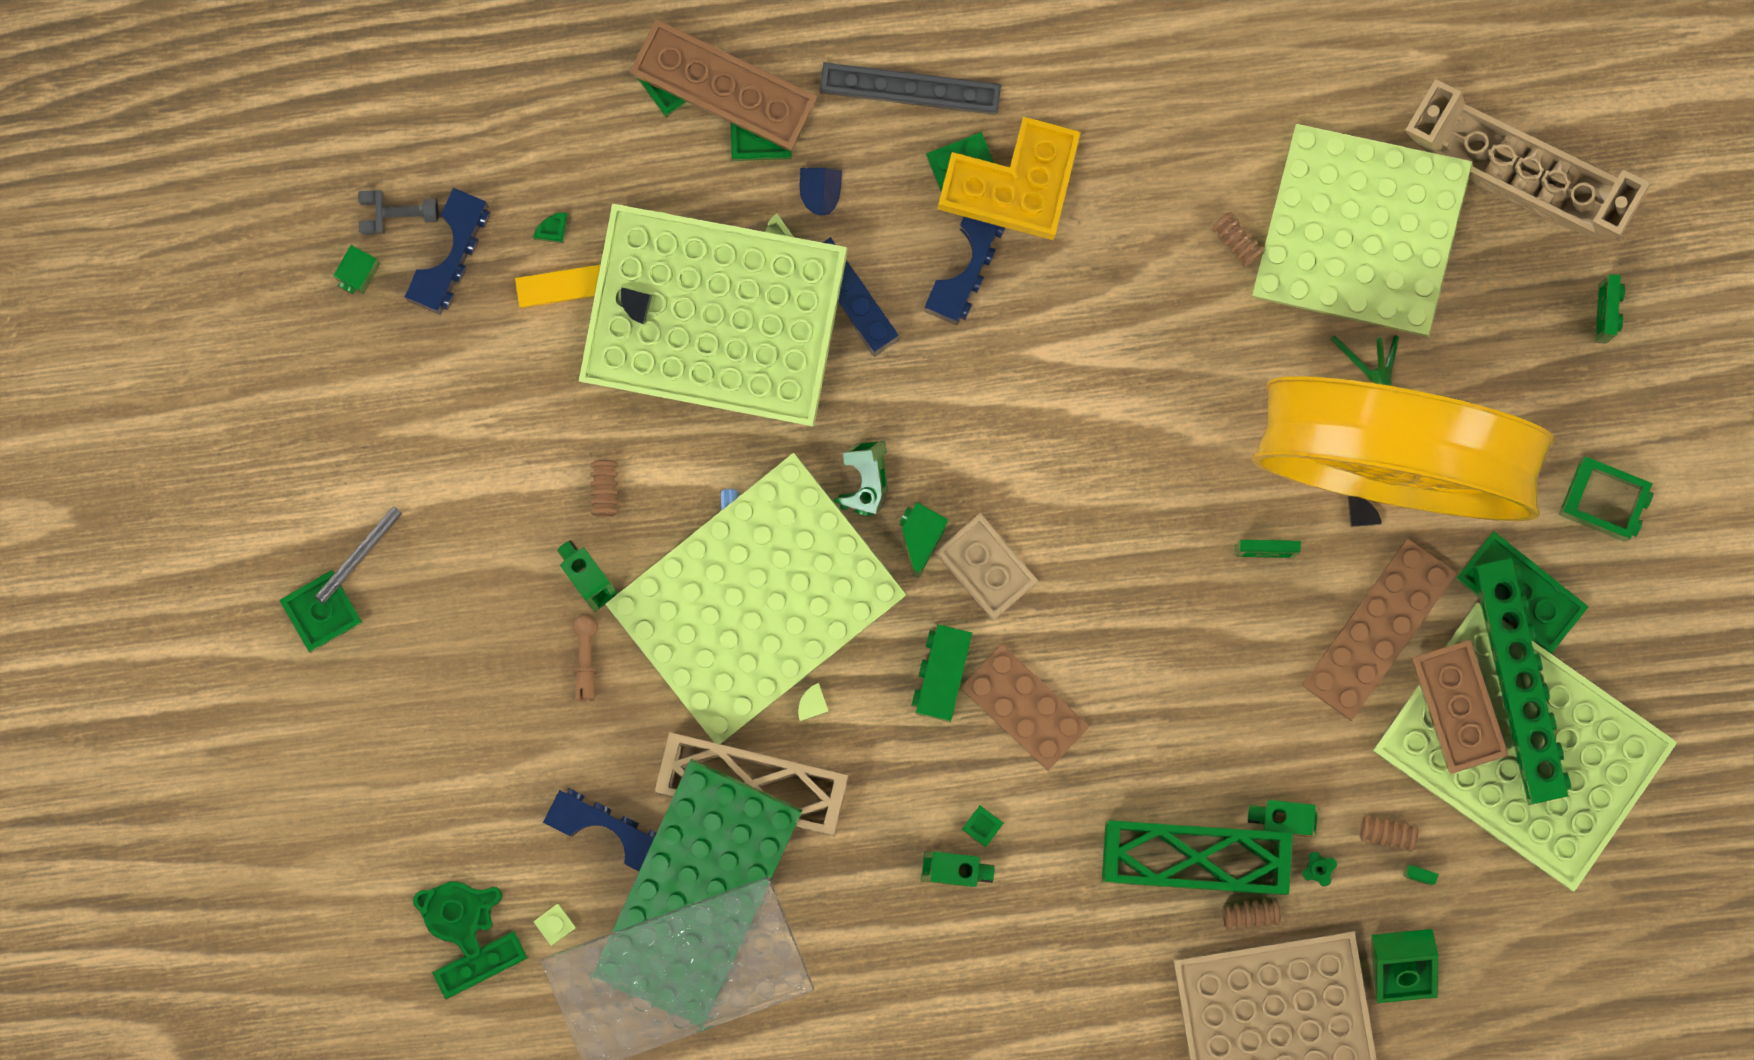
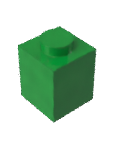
[333,245,381,295]

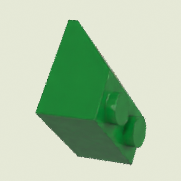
[899,502,949,578]
[1371,929,1439,1004]

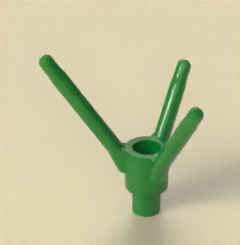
[1331,335,1399,386]

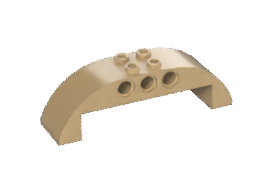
[1406,79,1650,239]

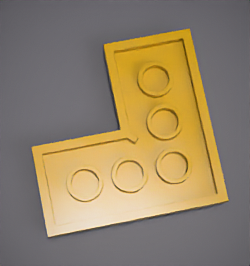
[937,116,1081,241]

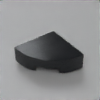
[621,287,652,325]
[1348,496,1382,527]

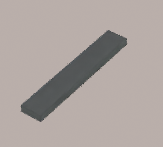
[820,62,1001,115]

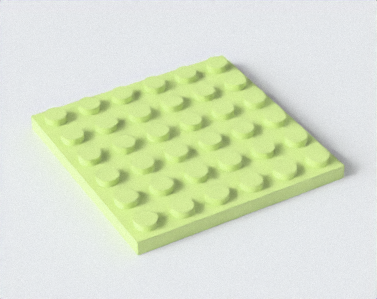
[1252,124,1472,337]

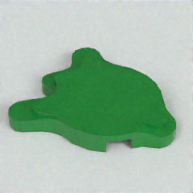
[413,881,503,961]

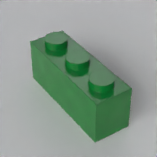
[911,624,972,723]

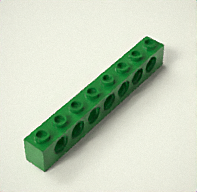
[1472,558,1571,805]

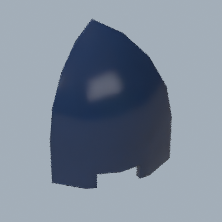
[799,168,842,216]

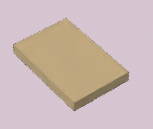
[934,513,1039,621]

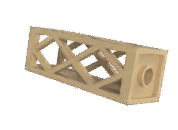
[655,732,849,837]

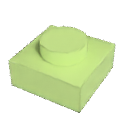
[533,903,576,946]

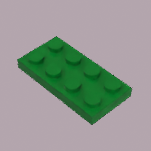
[1455,531,1589,654]

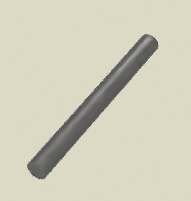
[315,506,402,605]

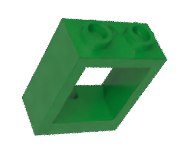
[1558,456,1654,542]

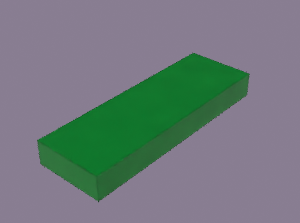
[432,931,528,1000]

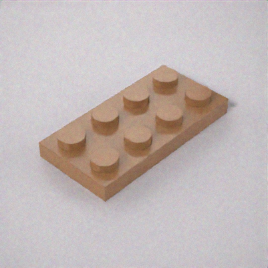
[1411,640,1509,774]
[960,644,1090,771]

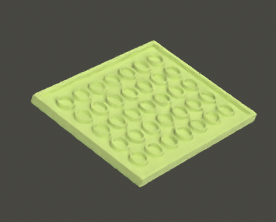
[579,204,848,427]
[605,453,907,745]
[1373,602,1678,892]

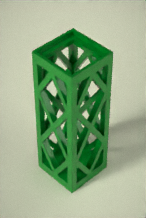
[1101,820,1293,895]

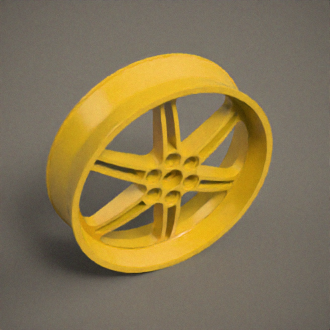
[1251,376,1554,521]

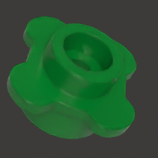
[1302,852,1337,887]

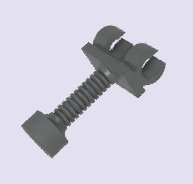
[358,190,439,235]

